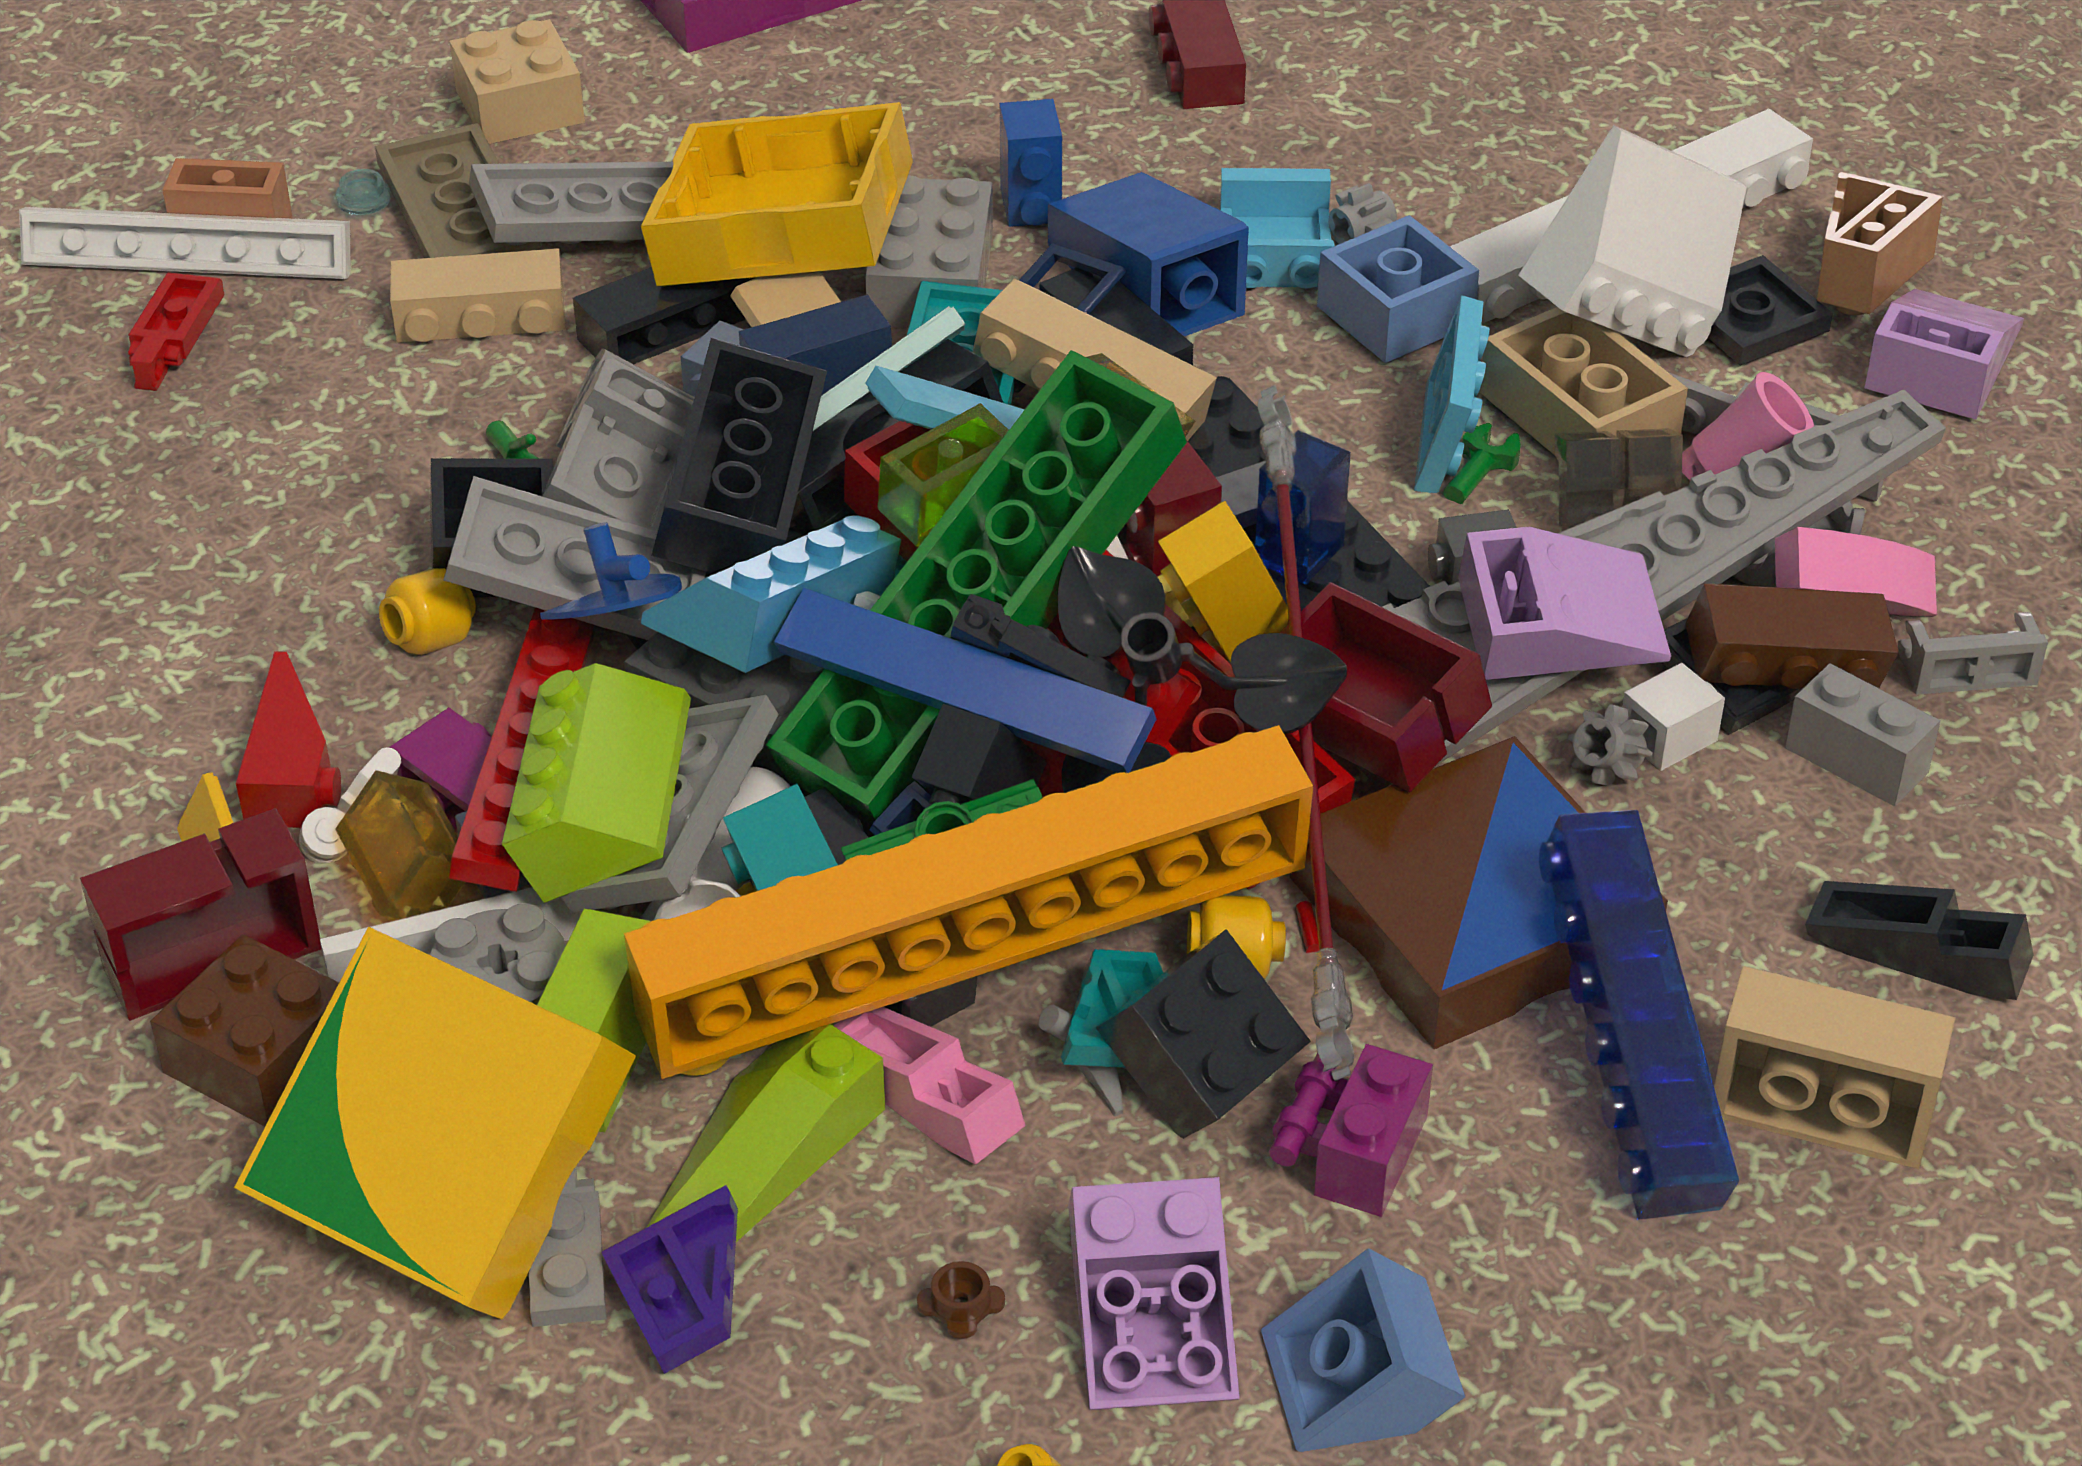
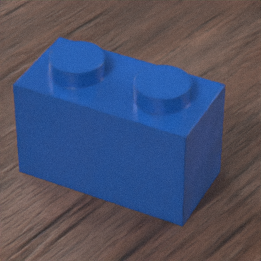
[999,99,1062,227]

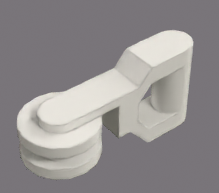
[299,747,401,863]

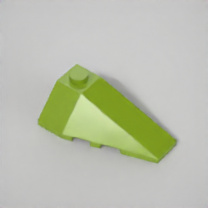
[646,1024,885,1242]

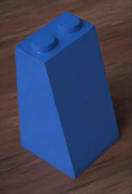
[1048,172,1249,337]

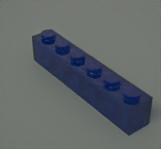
[1539,810,1740,1219]

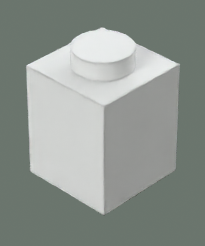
[1622,663,1725,771]

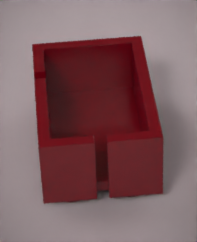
[1280,582,1492,792]
[80,808,322,1021]

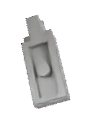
[529,1167,607,1327]

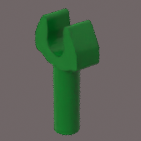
[1443,423,1521,504]

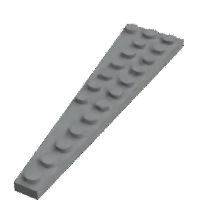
[1357,390,1946,790]

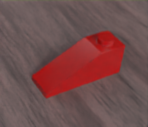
[236,651,341,828]

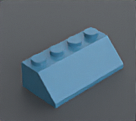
[641,516,902,673]

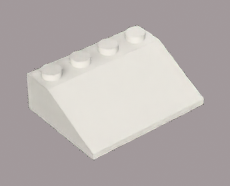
[1518,125,1747,357]

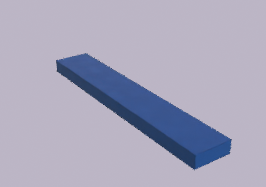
[774,588,1156,773]

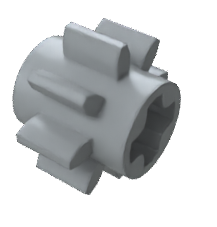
[1329,183,1397,244]
[1568,704,1653,786]

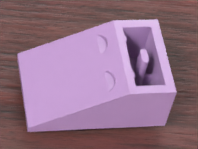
[1865,289,2024,419]
[1458,527,1671,680]
[1068,1177,1240,1410]

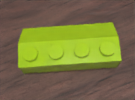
[502,663,691,903]

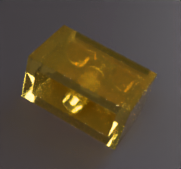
[335,770,466,921]

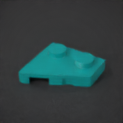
[1061,949,1163,1067]

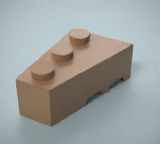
[1817,171,1943,315]

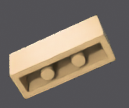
[390,248,566,343]

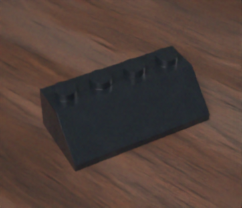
[651,338,827,572]

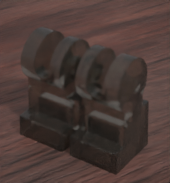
[1554,428,1683,532]

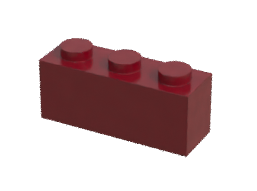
[1149,0,1246,109]

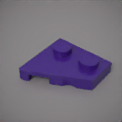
[601,1185,738,1374]

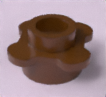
[917,1261,1005,1339]

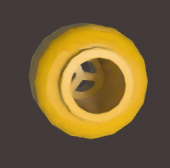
[379,568,476,655]
[1186,895,1286,980]

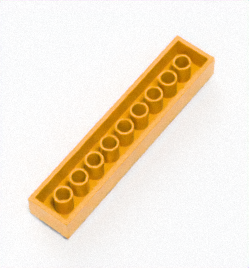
[624,725,1313,1079]

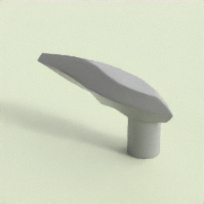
[1039,1005,1123,1117]

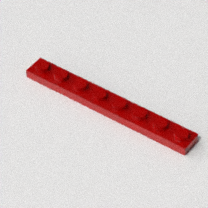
[449,607,597,892]

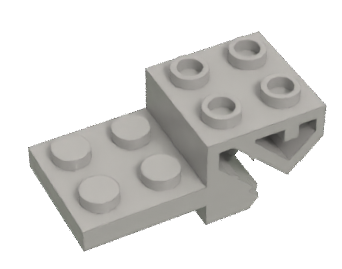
[542,348,694,531]

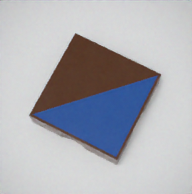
[1290,736,1668,1049]

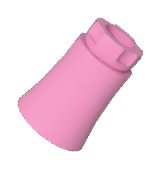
[1678,372,1814,480]

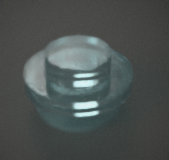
[335,169,391,215]

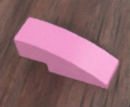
[1775,527,1937,616]
[833,1007,1025,1165]

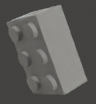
[866,175,993,328]

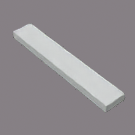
[19,207,351,279]

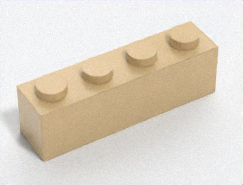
[973,278,1217,441]

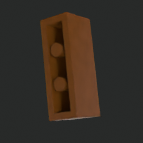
[1685,583,1899,689]

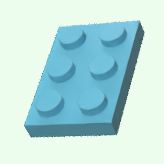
[1414,295,1490,493]

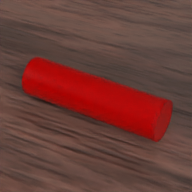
[1296,901,1320,953]

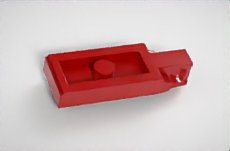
[128,272,224,391]

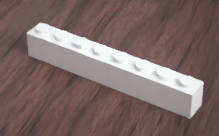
[1450,109,1813,324]

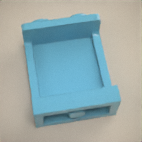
[1220,168,1335,289]

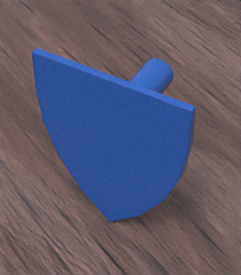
[540,522,682,619]

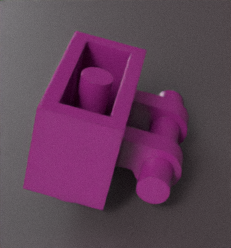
[1269,1044,1433,1217]

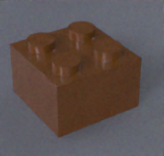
[150,934,339,1127]

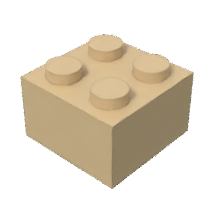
[449,19,585,144]

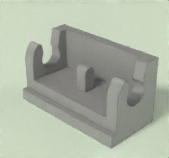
[1897,612,2048,695]

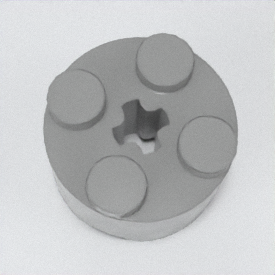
[430,903,566,1005]

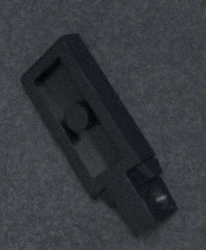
[950,594,1131,698]

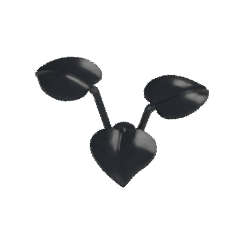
[1058,546,1347,793]

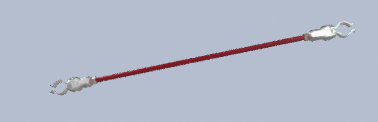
[1258,385,1354,1081]

